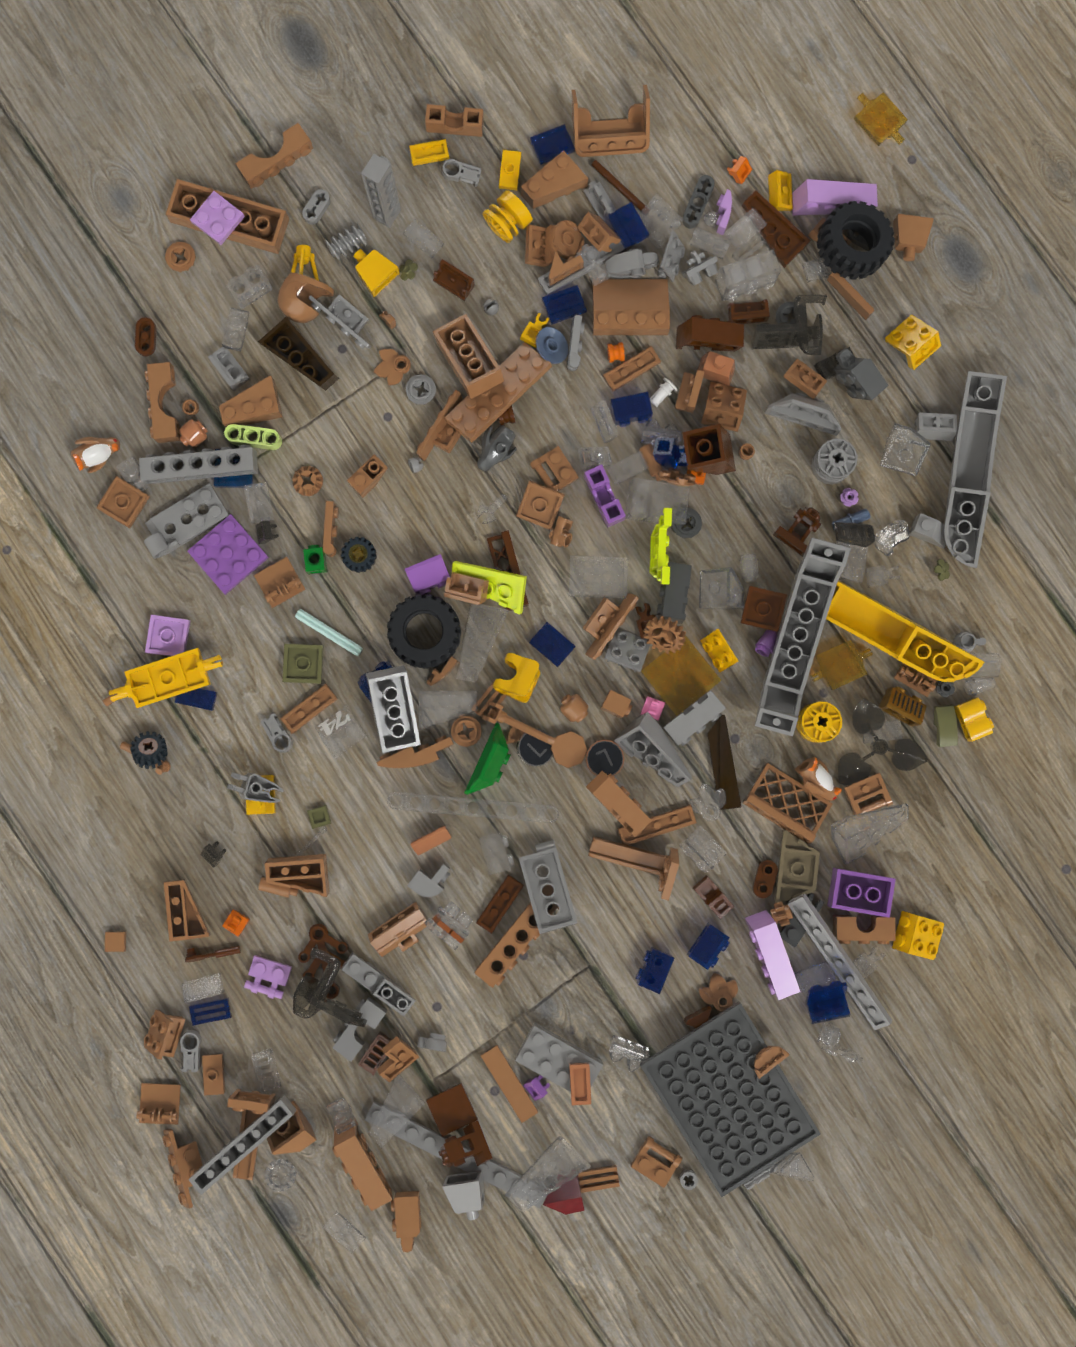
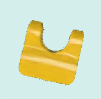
[493,653,540,703]

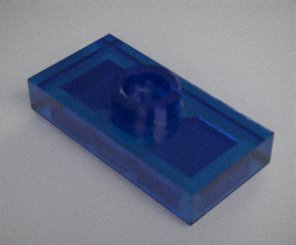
[174,688,218,711]

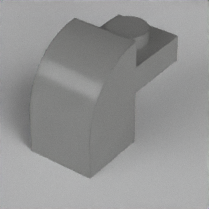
[407,863,450,897]

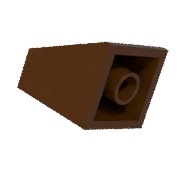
[682,423,736,475]

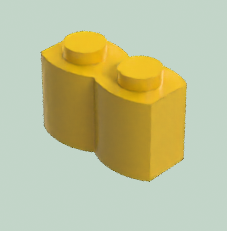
[954,697,994,742]

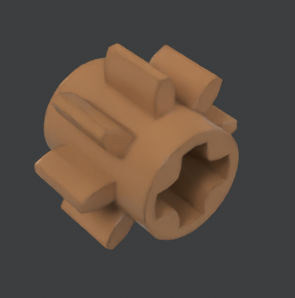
[770,901,794,927]

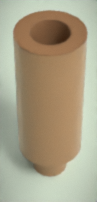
[639,444,663,482]
[258,876,299,898]

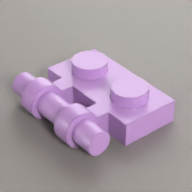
[244,955,292,999]

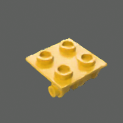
[700,628,739,672]

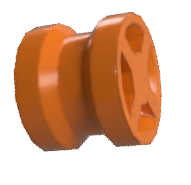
[607,342,625,363]

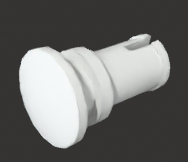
[648,377,678,408]

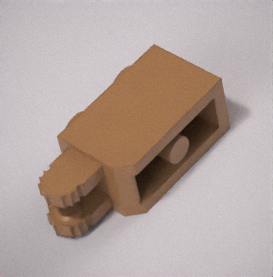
[391,1191,421,1253]

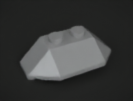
[765,393,841,436]

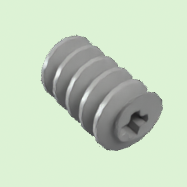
[324,223,367,261]

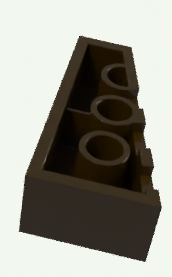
[258,317,339,391]

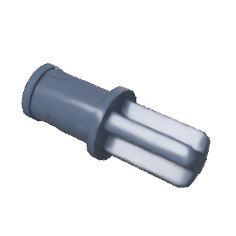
[832,509,870,533]

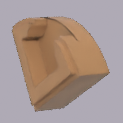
[379,310,396,330]
[506,722,524,744]

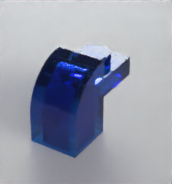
[653,437,687,469]

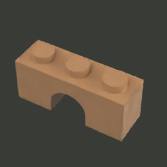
[425,104,484,137]
[833,915,895,944]

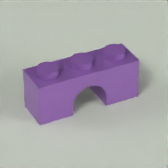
[584,464,626,528]

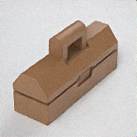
[368,902,430,957]

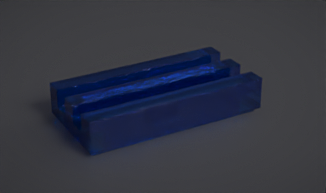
[189,998,232,1026]

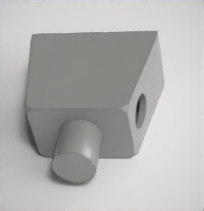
[443,1170,485,1220]

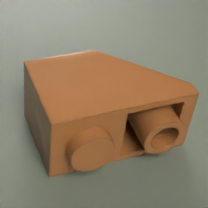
[347,454,388,498]

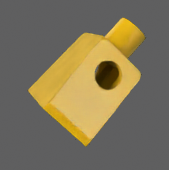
[353,249,400,297]

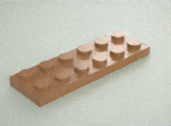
[444,342,552,443]

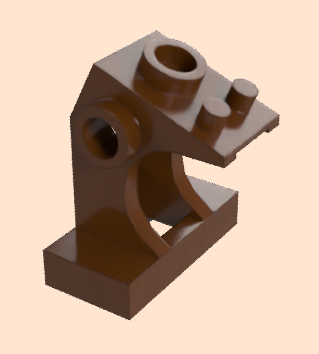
[773,507,821,557]
[438,1120,493,1168]

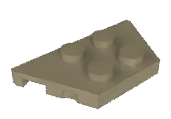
[774,830,820,904]

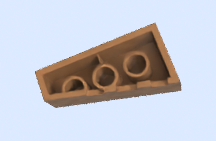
[332,1118,392,1211]

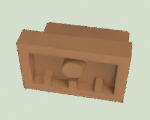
[701,382,747,432]

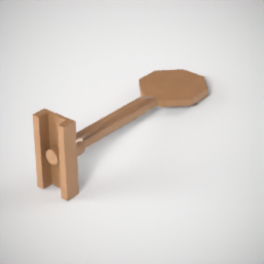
[482,701,587,768]

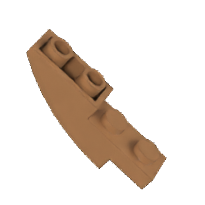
[376,735,454,768]

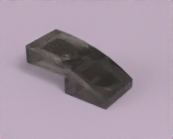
[814,347,854,380]

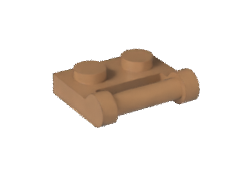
[530,446,579,491]
[843,773,893,820]
[631,1136,683,1188]

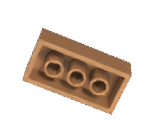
[433,314,504,399]

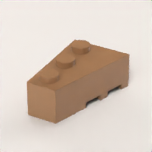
[521,150,588,209]
[586,771,652,837]
[164,879,210,942]

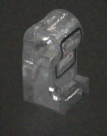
[873,520,910,557]

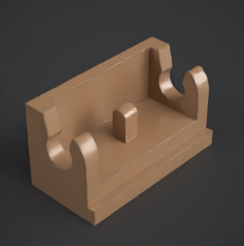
[577,212,621,252]
[444,572,489,605]

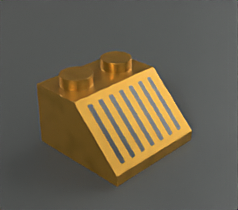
[878,686,927,727]

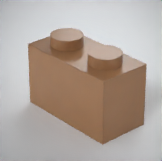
[600,690,633,719]

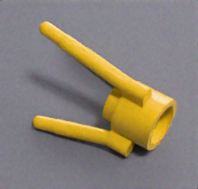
[291,245,319,281]

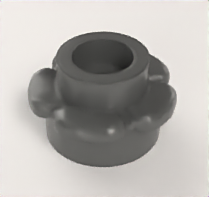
[936,681,955,697]

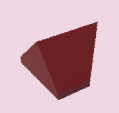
[543,1171,585,1215]

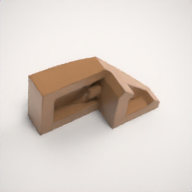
[426,656,459,686]

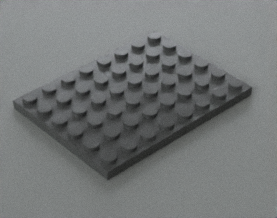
[640,1001,821,1197]

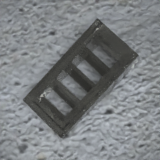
[834,522,875,548]

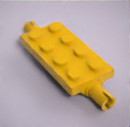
[109,648,223,708]

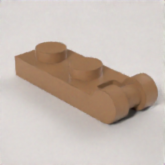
[323,501,339,557]

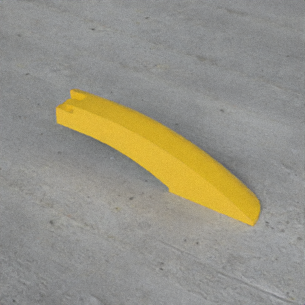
[826,580,985,682]

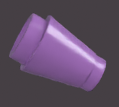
[755,630,778,657]

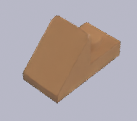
[549,252,584,286]

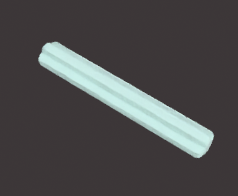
[295,609,363,656]

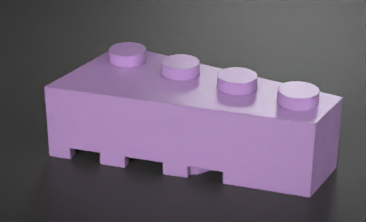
[792,179,878,216]
[745,910,800,1000]

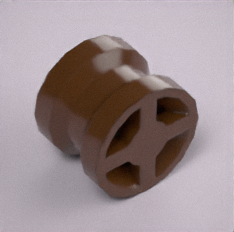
[498,405,515,426]

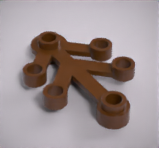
[298,923,348,999]

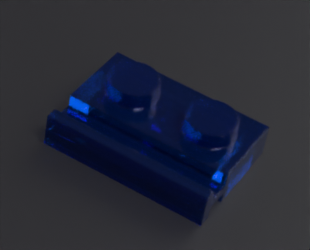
[530,124,575,165]
[607,202,650,249]
[542,285,587,325]
[529,622,576,668]

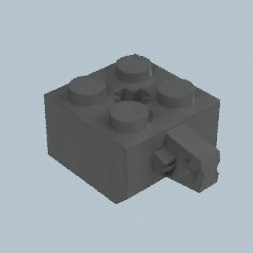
[834,348,889,400]

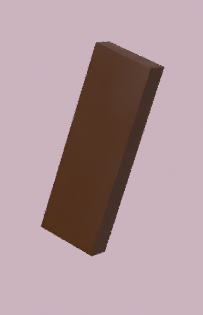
[476,874,524,934]

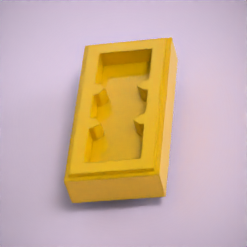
[409,139,449,166]
[499,150,521,191]

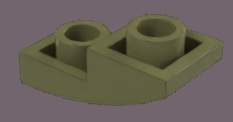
[934,704,958,747]

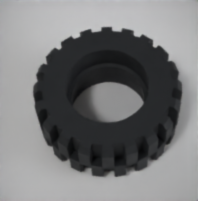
[817,201,895,280]
[387,594,461,669]

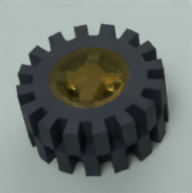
[341,537,377,573]

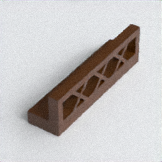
[487,530,529,612]

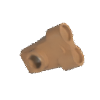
[549,516,573,547]

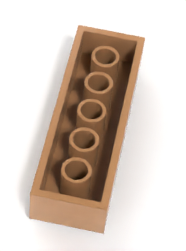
[166,179,289,254]

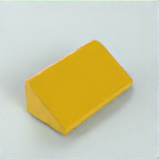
[768,170,793,211]

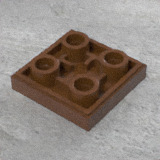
[426,1082,478,1137]

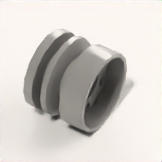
[811,438,858,485]

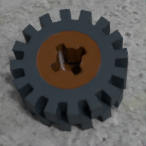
[130,731,168,769]

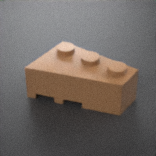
[219,375,283,427]
[265,854,330,897]

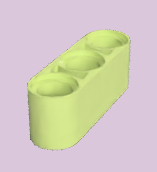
[224,424,282,450]

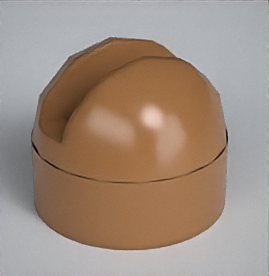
[182,399,199,415]
[739,443,755,460]

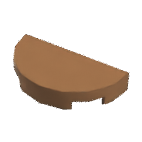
[754,1046,790,1079]

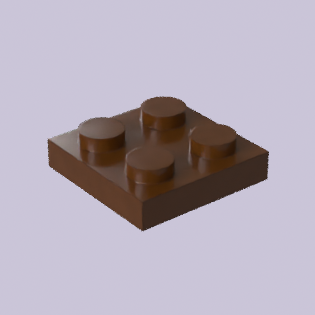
[740,586,787,632]

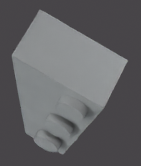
[662,690,726,746]

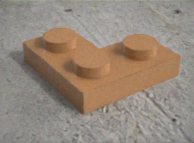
[377,1036,419,1082]

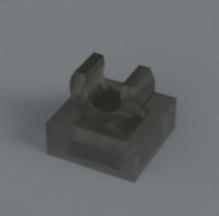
[255,521,279,544]
[200,841,226,868]

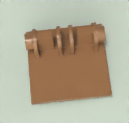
[254,557,306,608]
[894,663,937,697]
[136,1083,181,1125]

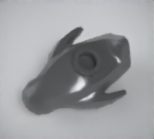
[477,425,517,471]

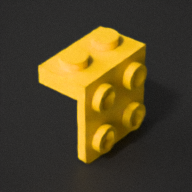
[892,911,944,960]

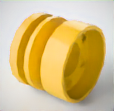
[482,190,533,243]
[796,701,842,743]

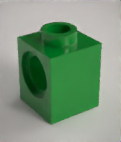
[303,545,327,575]

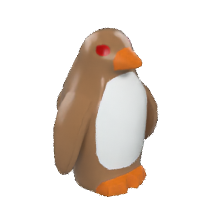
[70,437,120,473]
[795,757,842,801]

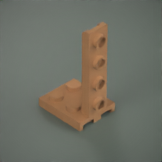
[588,836,679,901]
[227,1089,276,1181]

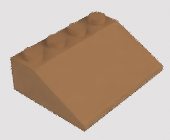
[592,279,670,335]

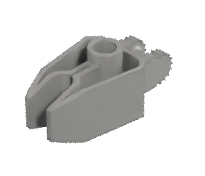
[605,248,659,279]
[227,772,284,803]

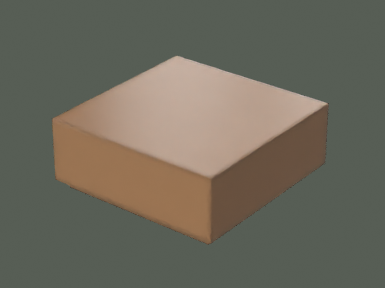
[105,931,126,952]

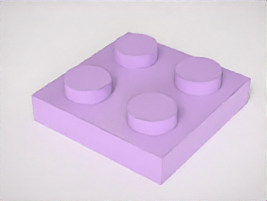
[190,191,245,245]
[145,615,190,656]

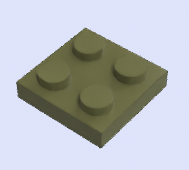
[282,644,324,684]

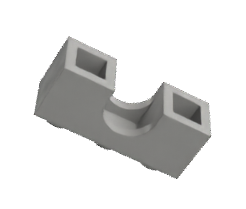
[333,997,388,1062]

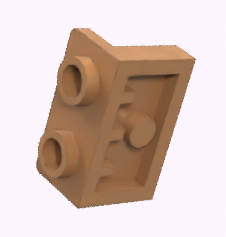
[783,359,827,399]
[675,370,705,413]

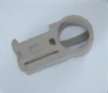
[442,159,481,187]
[261,713,293,753]
[180,1030,202,1072]

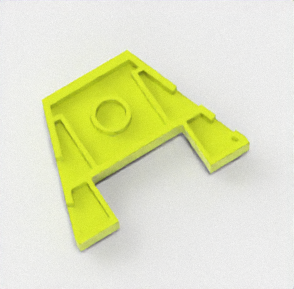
[649,508,672,585]

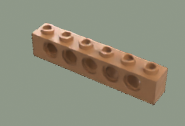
[474,885,559,988]

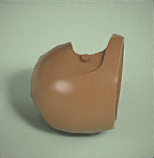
[277,272,334,323]

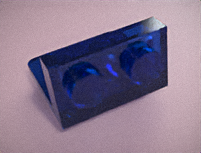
[806,981,850,1024]

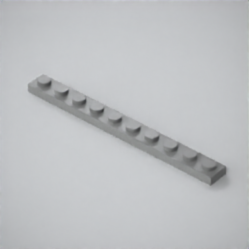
[365,1101,549,1208]

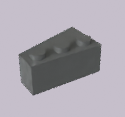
[656,562,692,624]

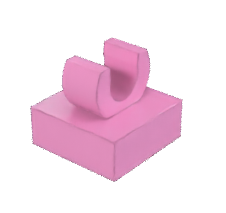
[641,696,665,721]

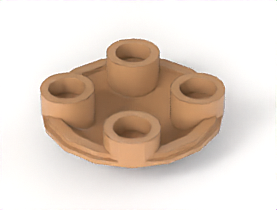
[658,468,696,486]

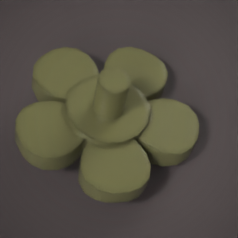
[399,259,418,281]
[934,559,950,581]

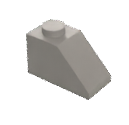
[909,513,946,548]

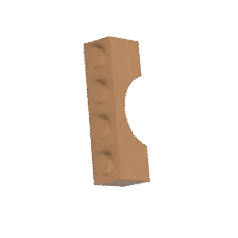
[235,123,313,189]
[145,362,181,443]

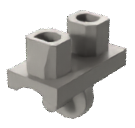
[681,251,718,285]

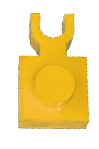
[520,313,549,348]

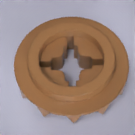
[165,242,196,273]
[292,466,323,496]
[451,716,482,747]

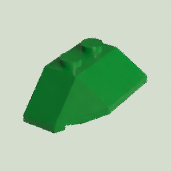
[464,723,511,795]

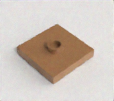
[96,476,150,528]
[516,480,565,530]

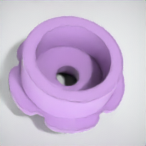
[840,488,859,507]

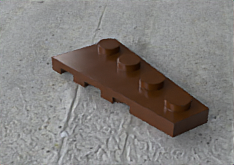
[742,190,811,268]

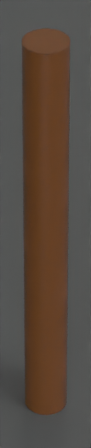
[591,160,650,216]

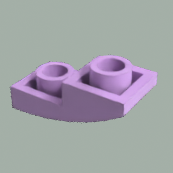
[716,189,732,235]

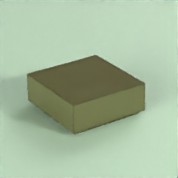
[307,805,331,829]

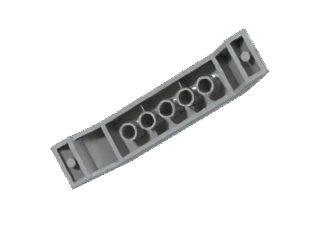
[755,537,851,736]

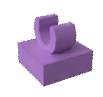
[523,1075,550,1101]

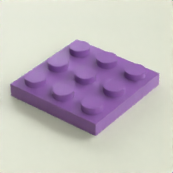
[187,514,269,595]

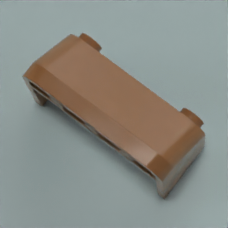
[571,85,650,157]

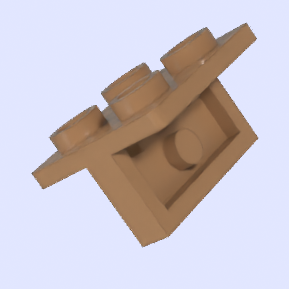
[144,1010,185,1060]

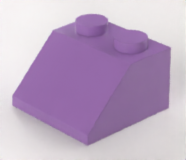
[405,554,450,595]

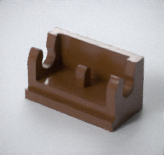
[433,259,475,301]
[727,299,770,324]

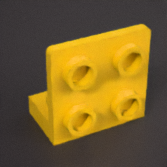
[885,315,941,370]

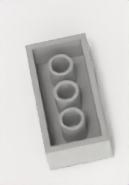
[366,665,421,753]
[515,1022,603,1092]

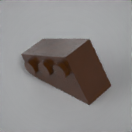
[676,315,744,352]

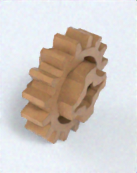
[644,616,686,654]

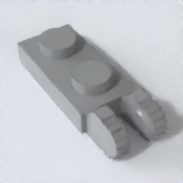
[567,315,585,371]

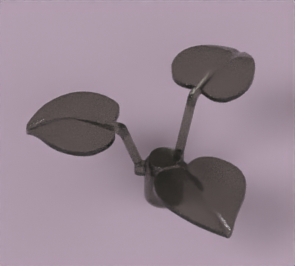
[838,699,928,785]

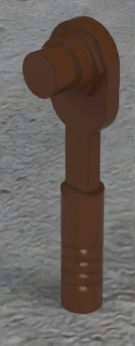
[185,946,241,962]

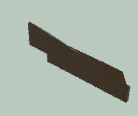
[707,715,741,810]

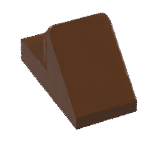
[684,1005,712,1028]

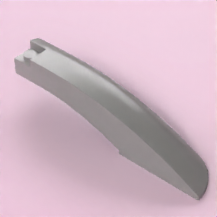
[944,371,1007,568]

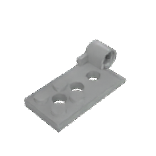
[144,483,229,559]
[519,840,577,934]

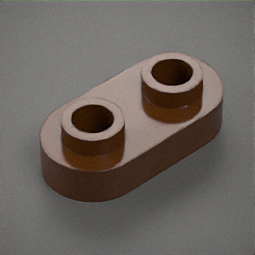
[135,317,157,357]
[752,860,778,898]

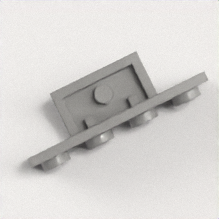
[309,294,372,349]

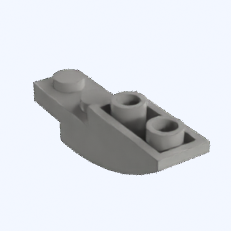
[341,953,416,1016]

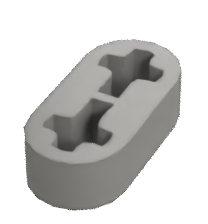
[302,189,330,225]

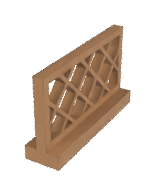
[742,763,833,844]

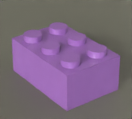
[827,868,896,918]

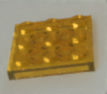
[641,636,722,716]

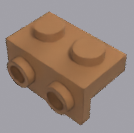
[525,224,555,267]

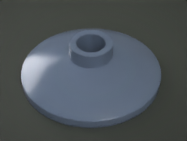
[536,327,568,364]

